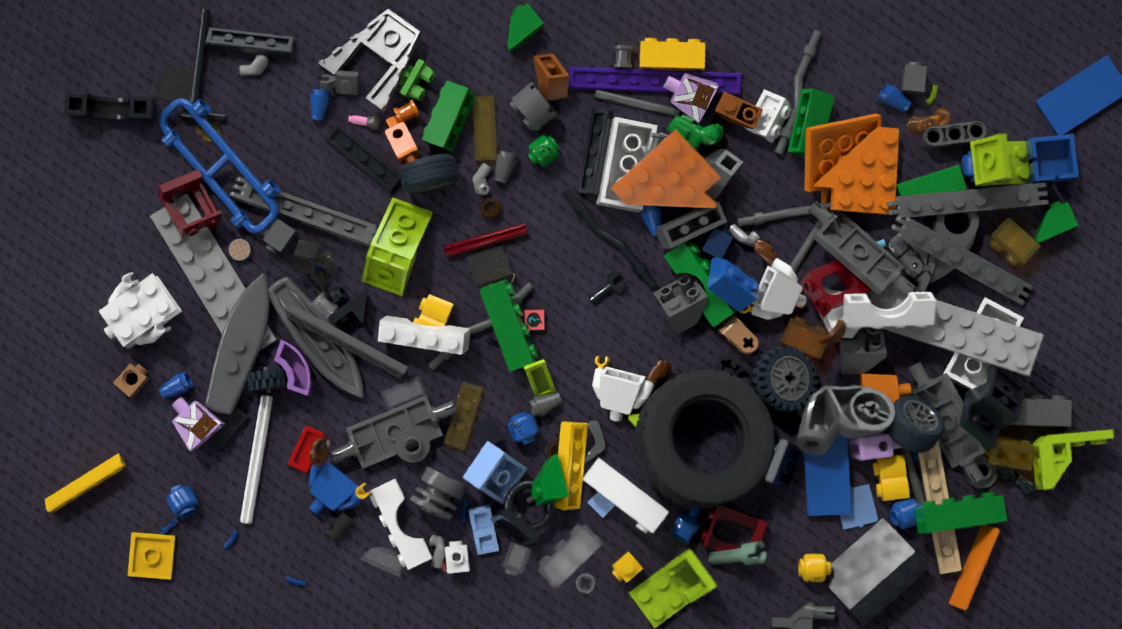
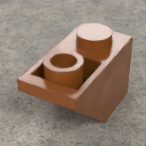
[714,92,763,129]

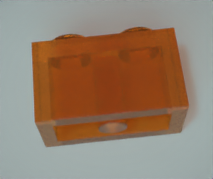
[779,316,827,361]

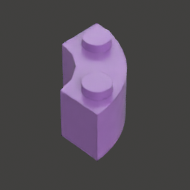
[274,340,313,396]

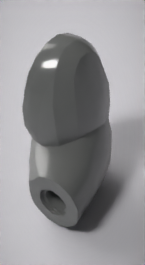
[796,385,895,455]

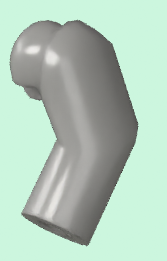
[240,54,269,76]

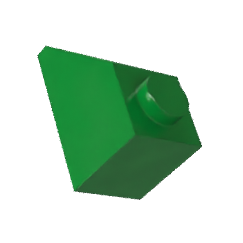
[507,3,544,53]
[1033,201,1078,244]
[532,454,569,506]

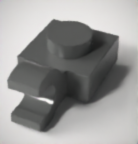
[320,71,358,95]

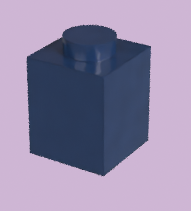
[701,227,733,259]

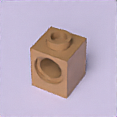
[113,363,150,398]

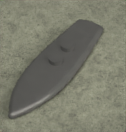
[205,274,270,415]
[268,277,364,398]

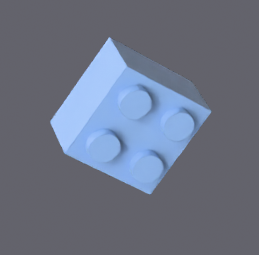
[463,441,527,504]

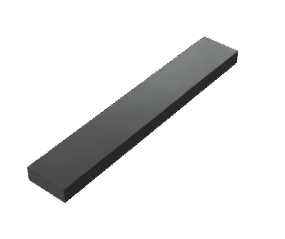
[286,305,407,378]

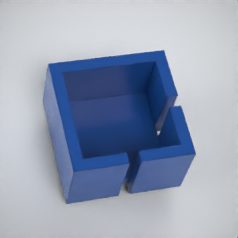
[1026,134,1079,184]

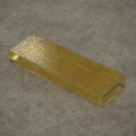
[473,95,497,161]
[444,382,483,450]

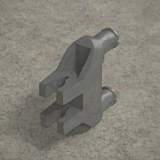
[771,602,835,629]

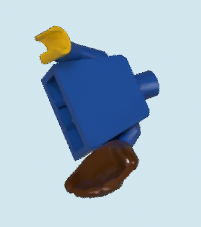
[308,437,372,516]

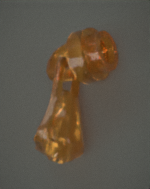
[907,108,951,133]

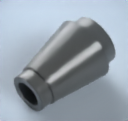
[494,150,517,183]
[528,392,562,417]

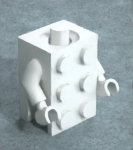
[99,272,183,349]

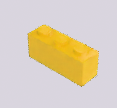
[639,38,705,72]

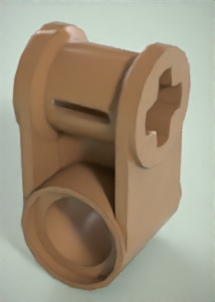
[718,315,758,355]

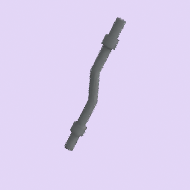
[775,30,822,155]
[737,202,831,227]
[428,282,534,371]

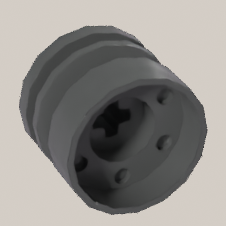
[410,466,467,520]

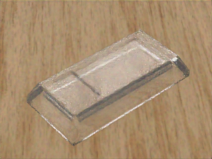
[380,376,428,411]

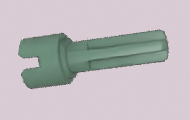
[708,541,767,565]

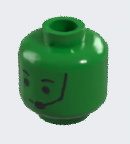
[528,135,560,167]

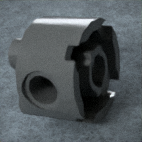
[510,82,558,131]

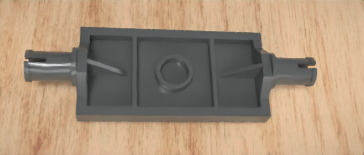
[808,201,916,297]
[908,362,989,484]
[331,395,457,469]

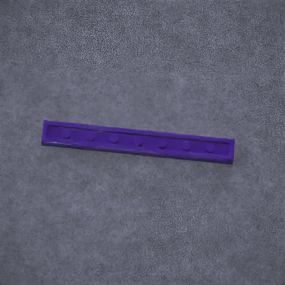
[569,67,741,95]

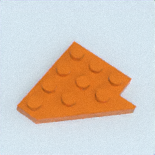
[804,114,881,203]
[814,127,899,215]
[611,129,720,208]

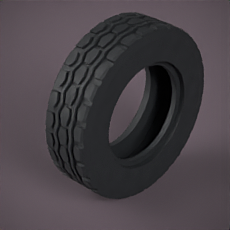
[635,369,775,508]

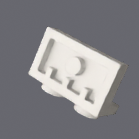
[744,90,792,143]

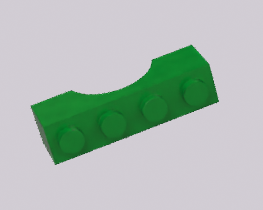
[664,240,737,328]

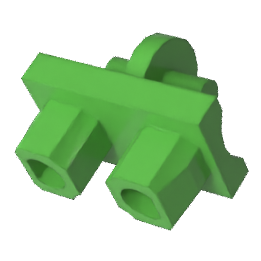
[398,59,436,101]

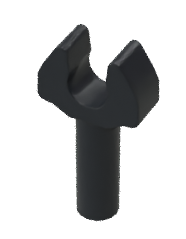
[588,272,627,304]

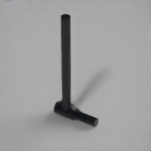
[181,9,226,122]

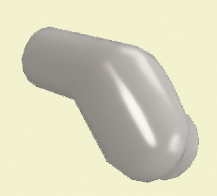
[472,163,492,195]
[728,224,760,247]
[429,535,445,568]

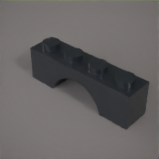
[64,93,157,122]

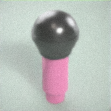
[348,115,381,130]

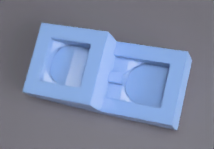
[469,505,499,555]

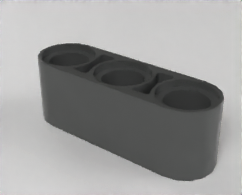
[921,121,987,149]

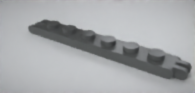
[229,177,379,247]
[887,183,1049,219]
[891,216,1034,306]

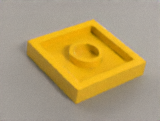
[128,532,176,579]

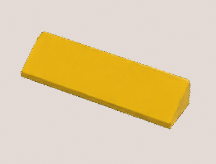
[555,422,588,510]
[45,454,126,513]

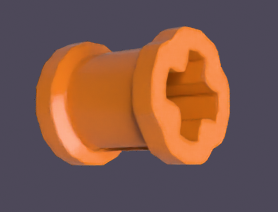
[393,99,420,123]

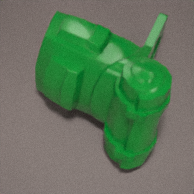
[667,114,724,152]

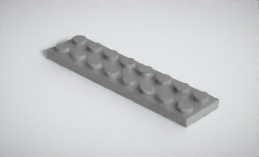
[150,194,277,350]
[870,285,1044,377]

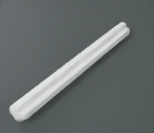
[240,395,273,524]

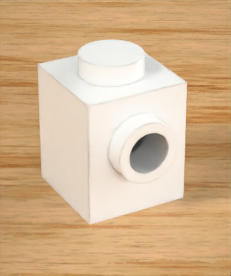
[445,541,470,573]

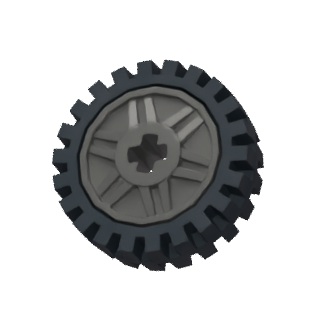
[752,346,818,412]

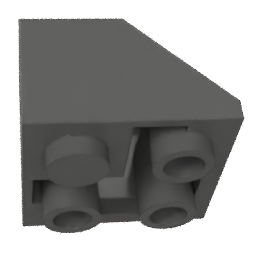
[699,147,743,201]
[654,273,709,334]
[839,327,887,374]

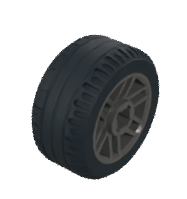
[399,154,458,194]
[886,396,944,453]

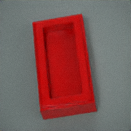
[287,425,326,474]

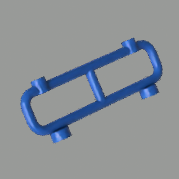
[159,98,280,234]

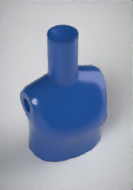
[669,507,703,544]

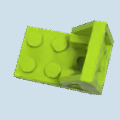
[970,134,1031,186]
[362,197,433,296]
[1031,430,1114,489]
[629,549,717,628]

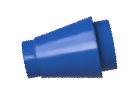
[878,83,911,112]
[310,89,331,121]
[640,205,663,236]
[159,372,193,399]

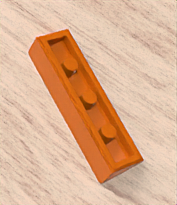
[949,524,1000,611]

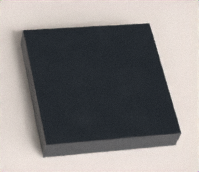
[203,401,249,450]

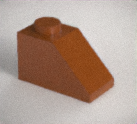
[533,53,569,100]

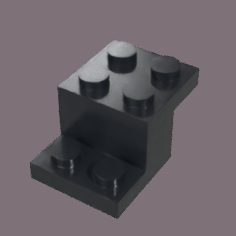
[959,364,1025,450]

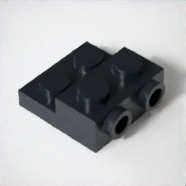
[765,439,803,490]

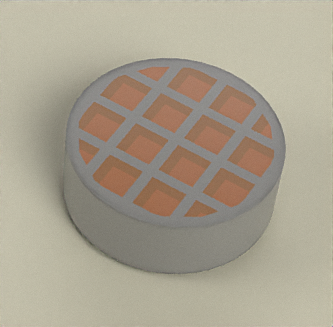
[229,239,251,261]

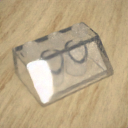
[537,524,603,590]

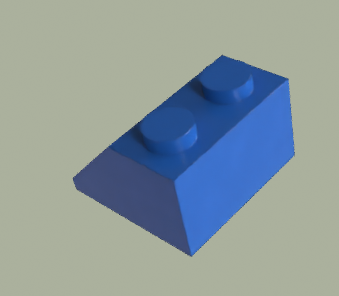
[707,257,759,312]

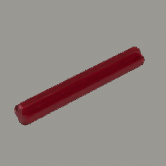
[444,223,528,257]

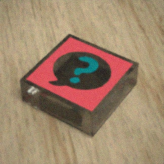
[523,309,545,331]

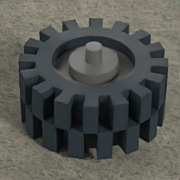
[247,367,288,393]

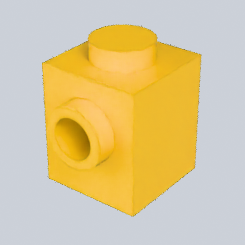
[612,551,643,583]

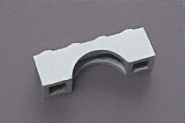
[843,292,936,329]
[378,316,471,355]
[370,479,433,570]

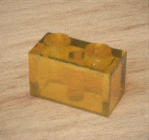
[988,217,1041,267]
[983,436,1037,471]

